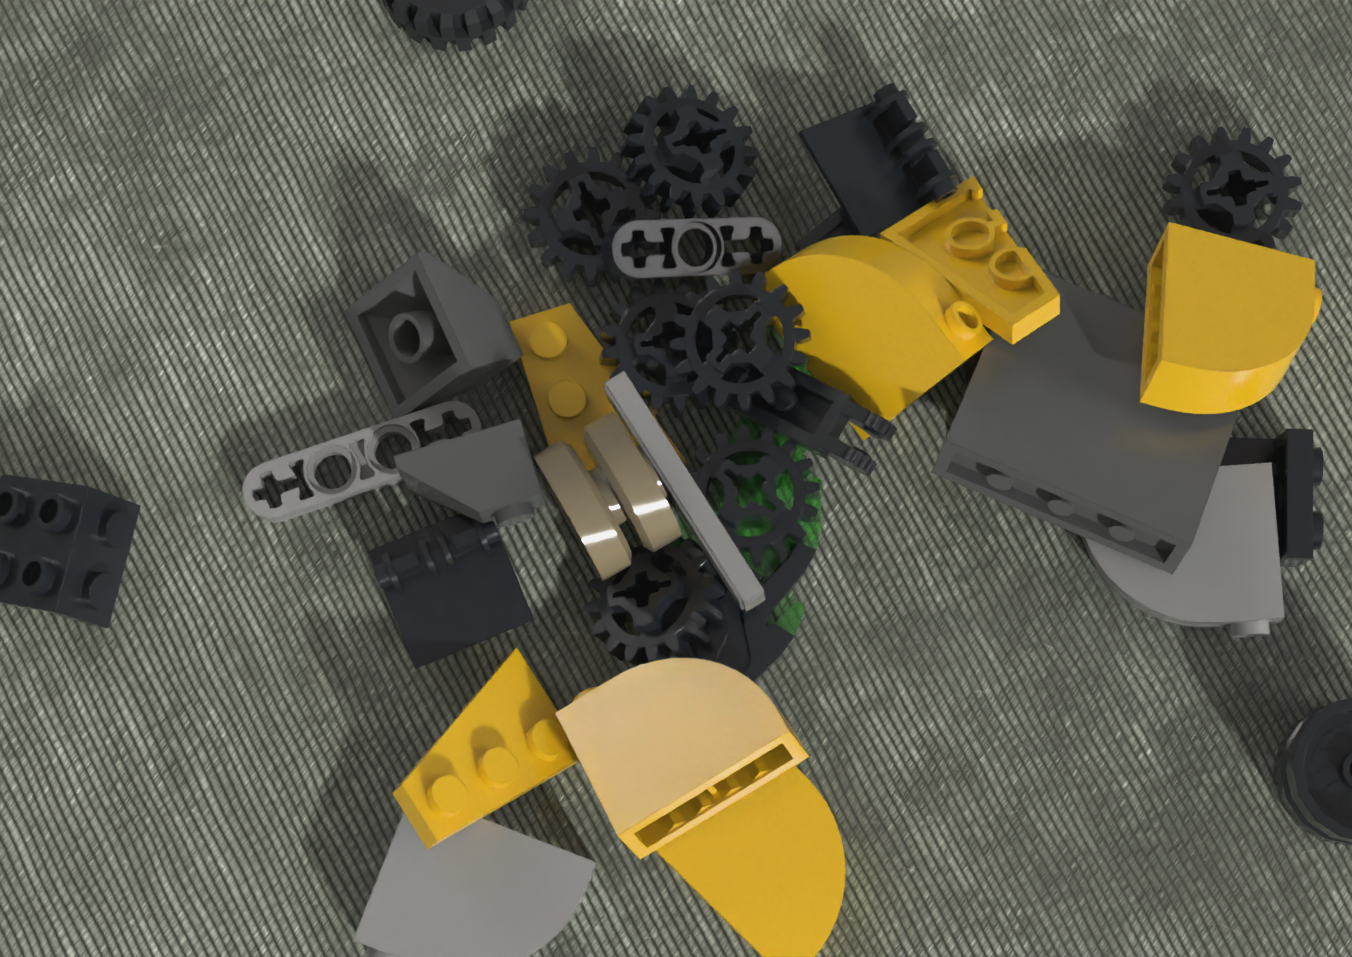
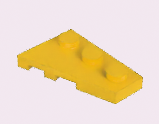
[880,176,1060,345]
[510,303,687,471]
[392,648,579,850]

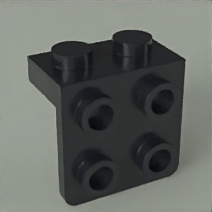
[1220,429,1324,567]
[0,474,141,628]

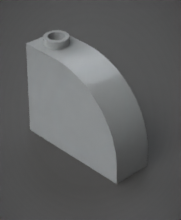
[1081,462,1285,638]
[353,812,597,957]

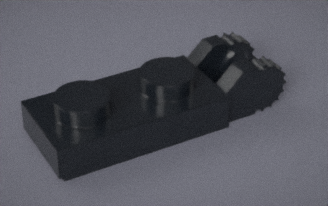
[725,346,897,476]

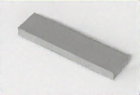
[604,371,766,612]

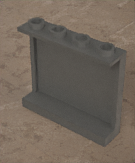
[931,269,1240,574]

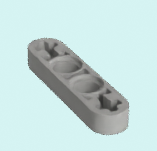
[242,401,483,523]

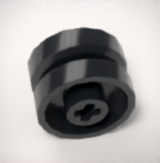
[1274,698,1352,846]

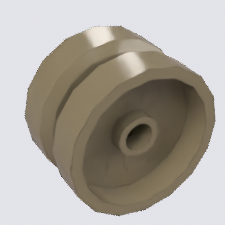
[532,411,682,581]

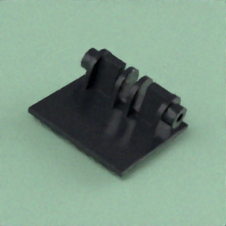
[798,83,958,237]
[368,513,534,669]

